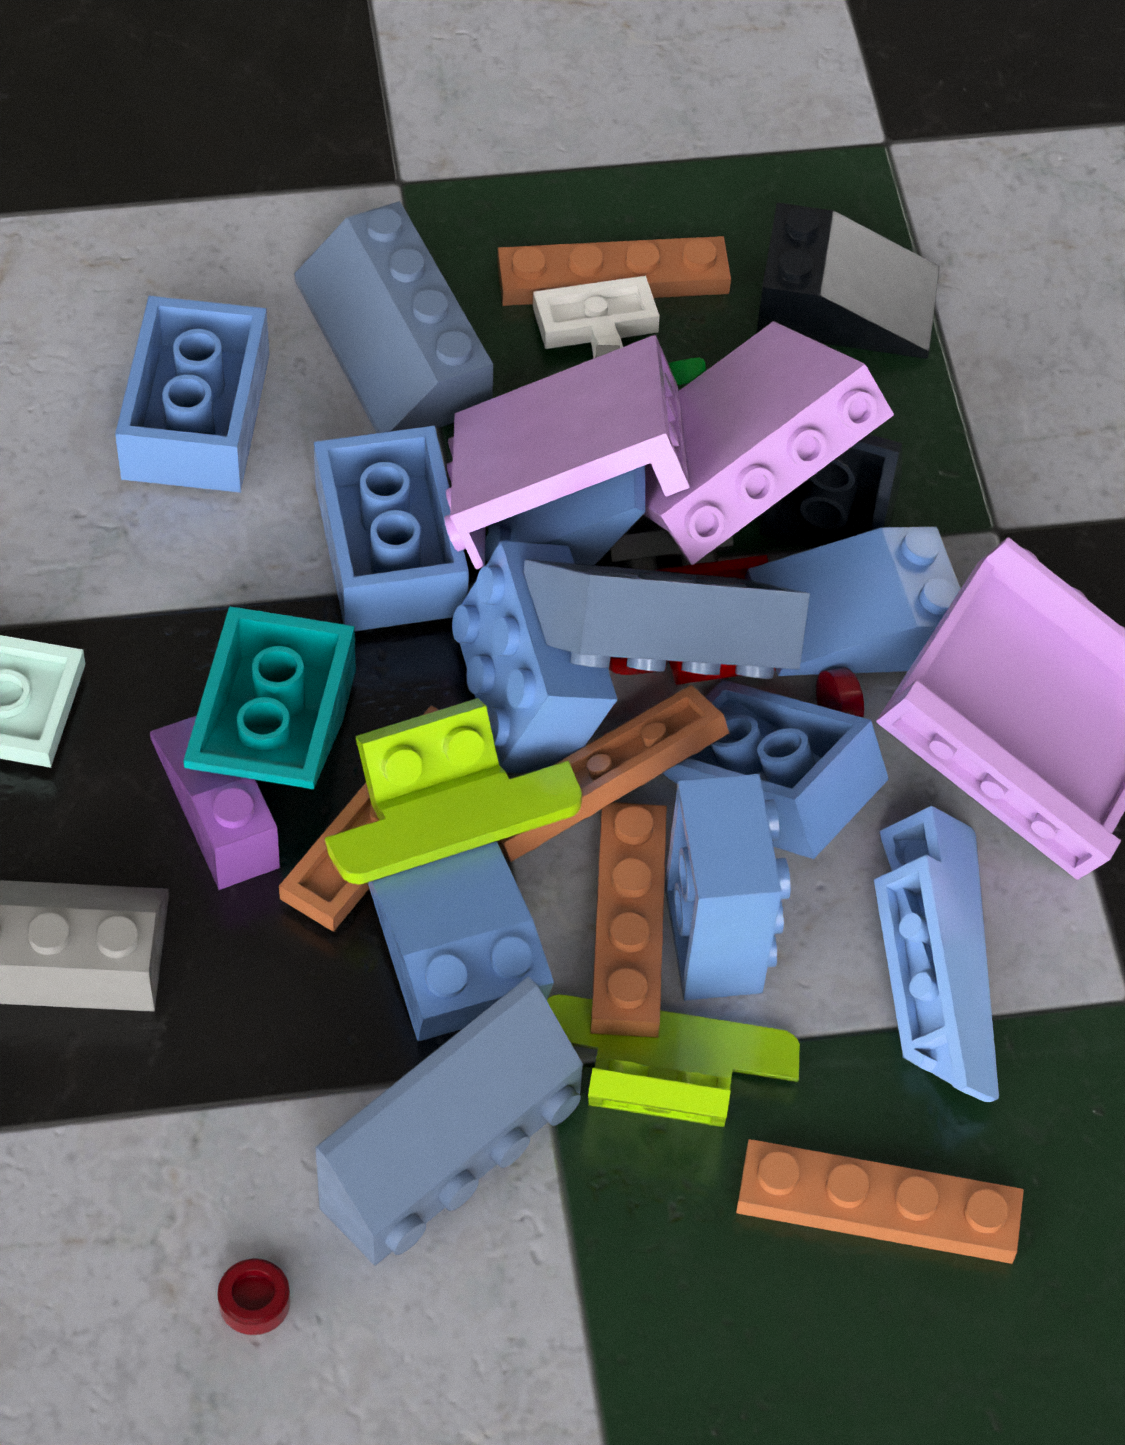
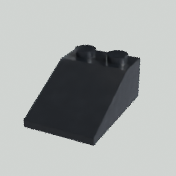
[756,202,940,359]
[759,434,902,549]

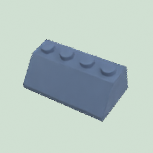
[294,201,493,433]
[523,559,810,679]
[315,976,583,1266]

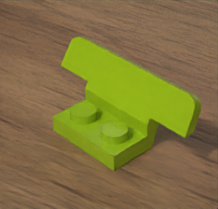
[325,698,582,884]
[547,994,800,1127]

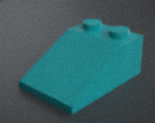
[183,606,356,789]

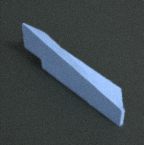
[874,806,999,1102]

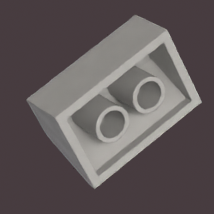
[0,880,169,1012]

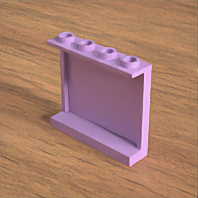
[643,321,894,565]
[444,335,690,569]
[876,537,1125,880]

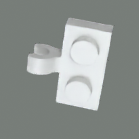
[533,276,660,359]

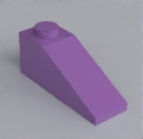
[150,716,280,890]

